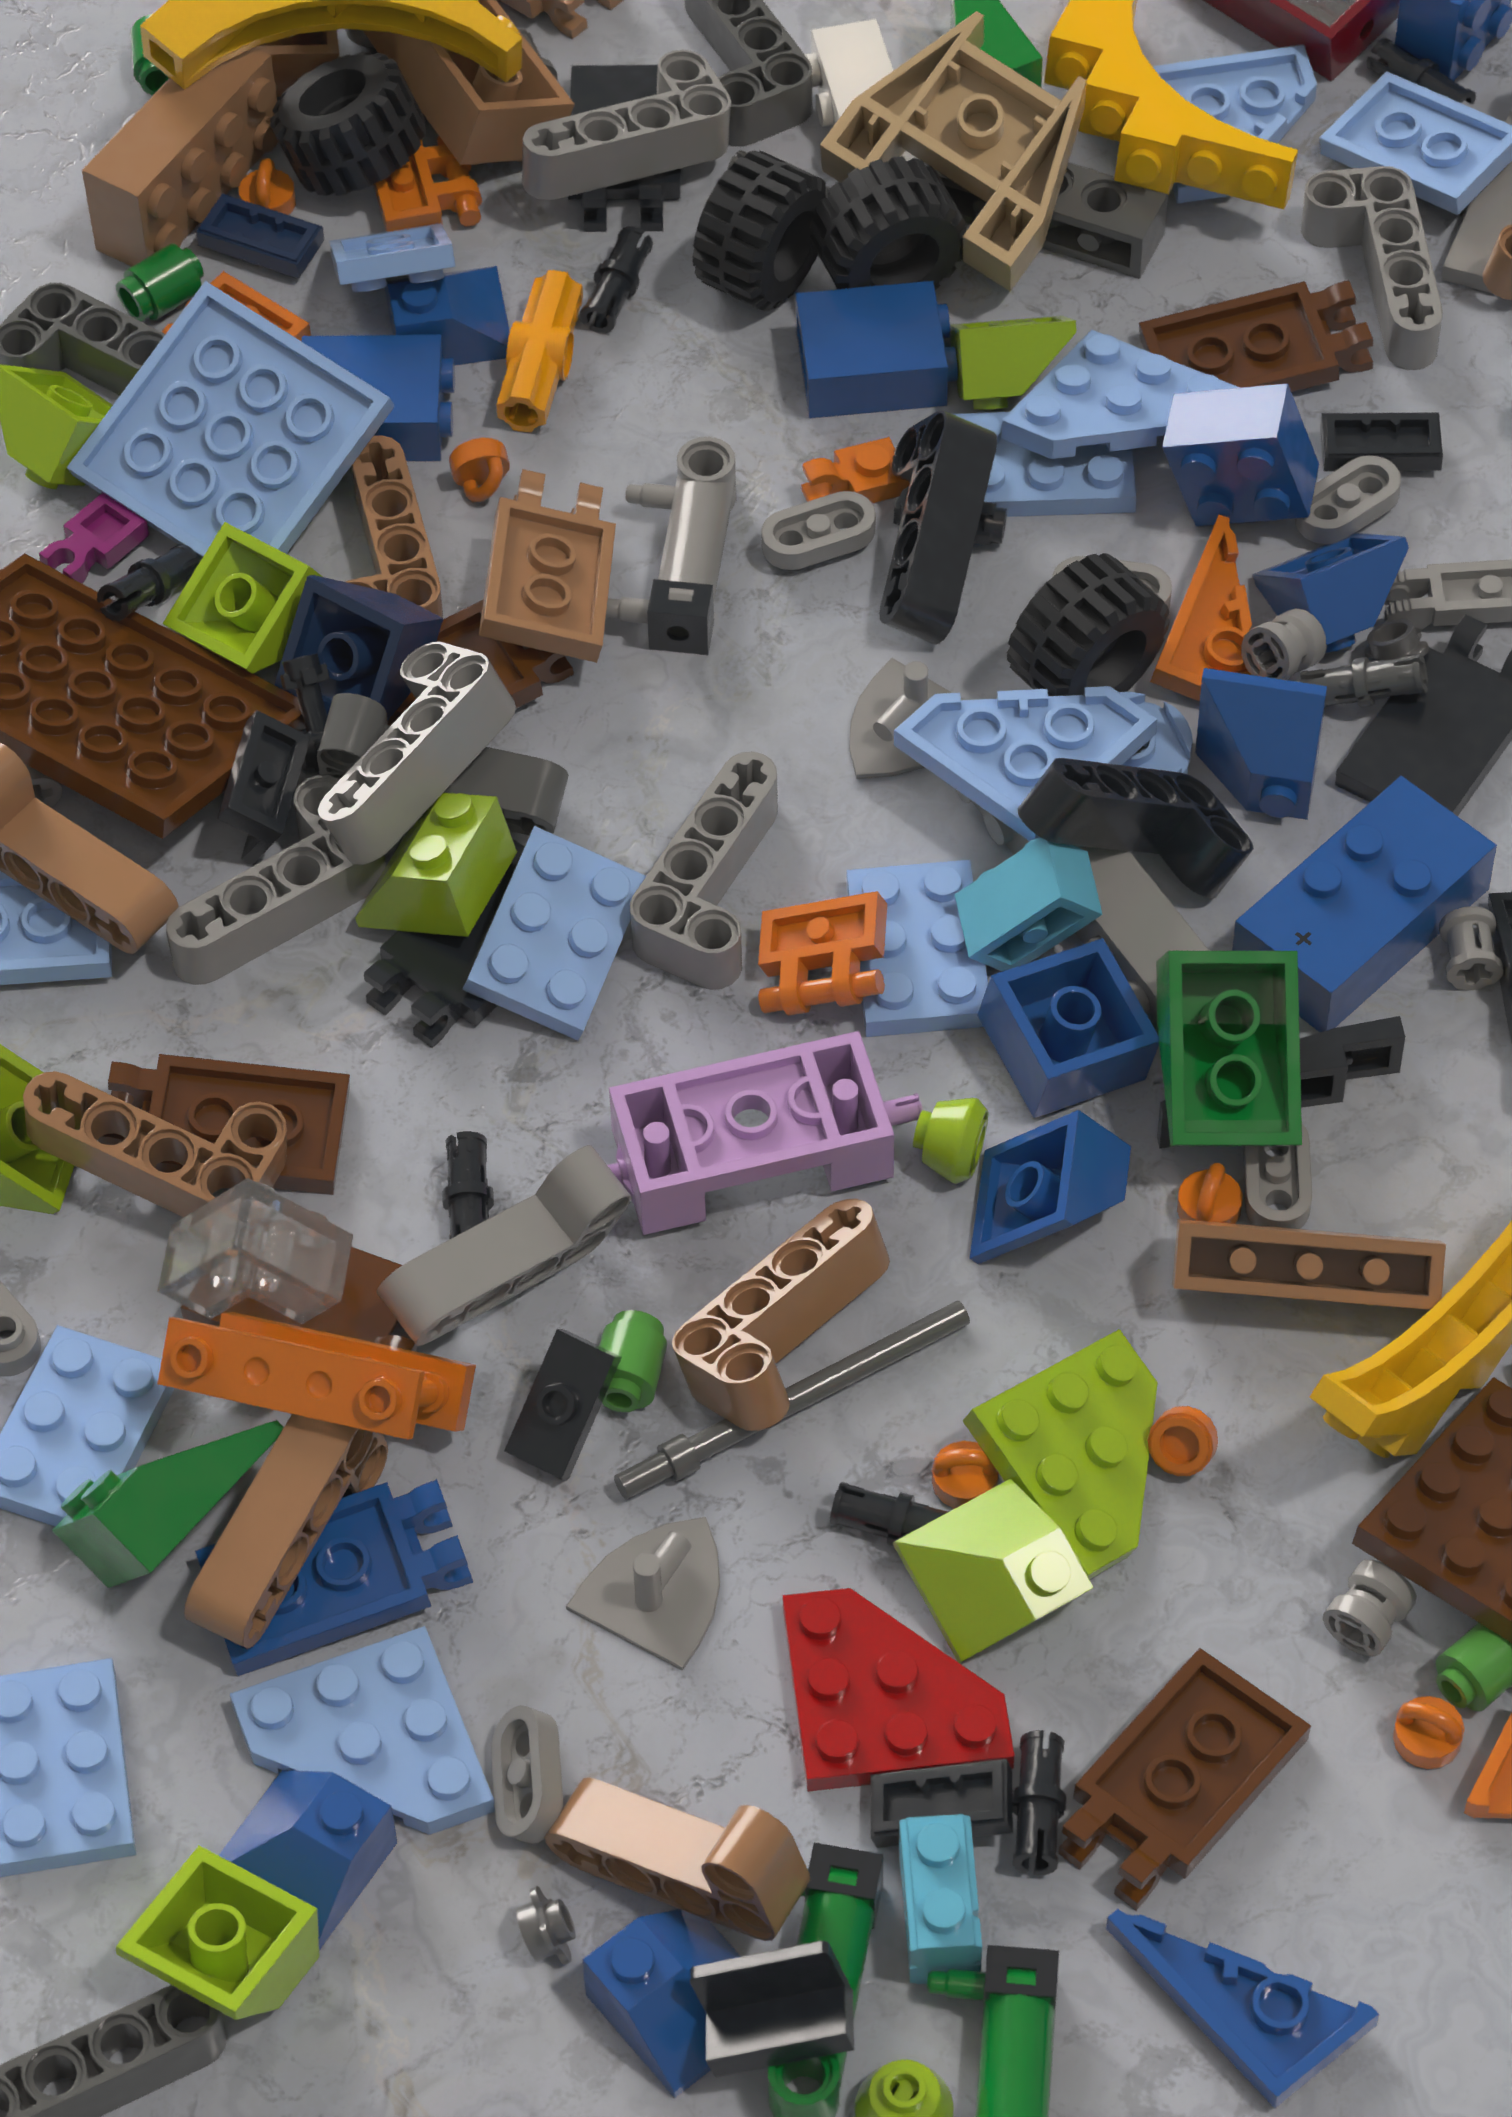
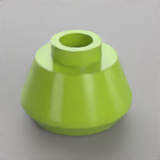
[913,1098,989,1184]
[855,2059,954,2117]

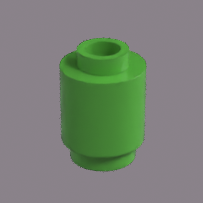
[599,1310,667,1412]
[1435,1623,1512,1712]

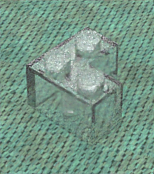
[157,1178,353,1324]

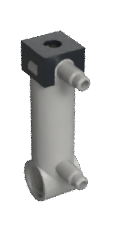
[606,437,736,655]

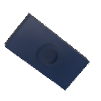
[196,193,325,279]

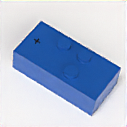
[1232,776,1497,1032]

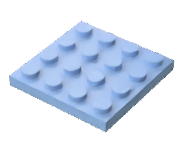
[67,281,395,559]

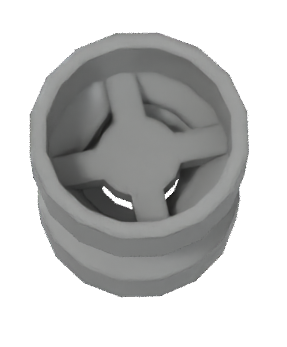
[1241,608,1326,680]
[1323,1560,1417,1657]

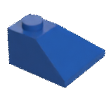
[385,266,510,366]
[1252,533,1409,653]
[1195,668,1327,820]
[970,1110,1131,1264]
[219,1770,398,1950]
[582,1909,741,2098]

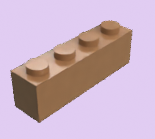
[1172,1219,1446,1310]

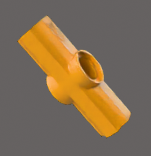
[496,270,583,433]

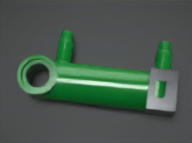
[768,1842,884,2117]
[927,1945,1059,2117]

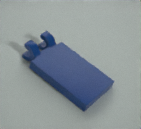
[195,1479,473,1676]

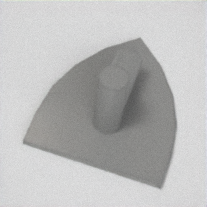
[849,658,964,779]
[566,1517,720,1670]

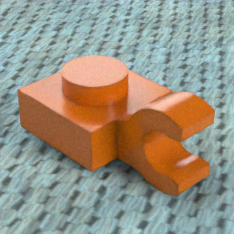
[801,437,910,503]

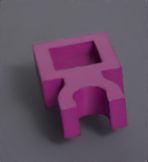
[39,493,150,583]

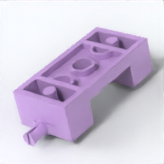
[607,1031,923,1235]

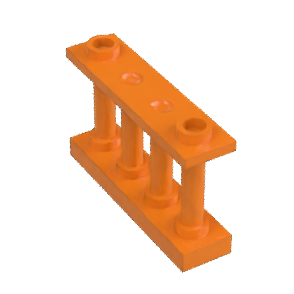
[157,1312,476,1440]

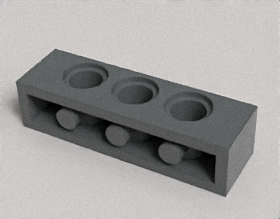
[936,162,1168,279]

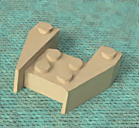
[820,11,1086,292]

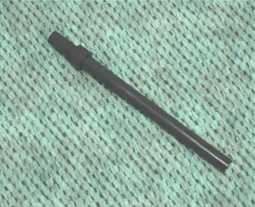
[614,1300,970,1499]

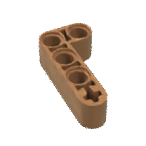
[345,435,444,618]
[0,743,179,954]
[23,1071,287,1235]
[672,1199,890,1431]
[184,1414,388,1649]
[544,1777,811,1941]

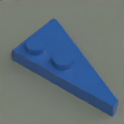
[1106,1909,1379,2108]

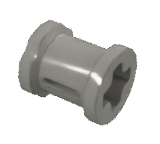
[1439,906,1503,990]

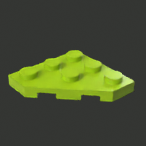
[962,1329,1158,1580]

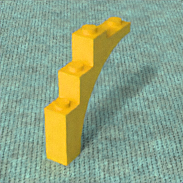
[140,0,522,90]
[1044,0,1298,210]
[1309,1220,1512,1458]

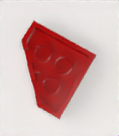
[782,1588,1015,1792]

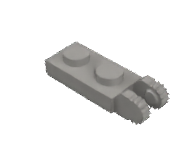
[1383,559,1512,630]

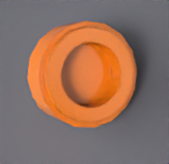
[238,158,296,215]
[449,438,510,502]
[1177,1163,1243,1224]
[1148,1406,1218,1476]
[932,1440,999,1509]
[1393,1696,1465,1769]

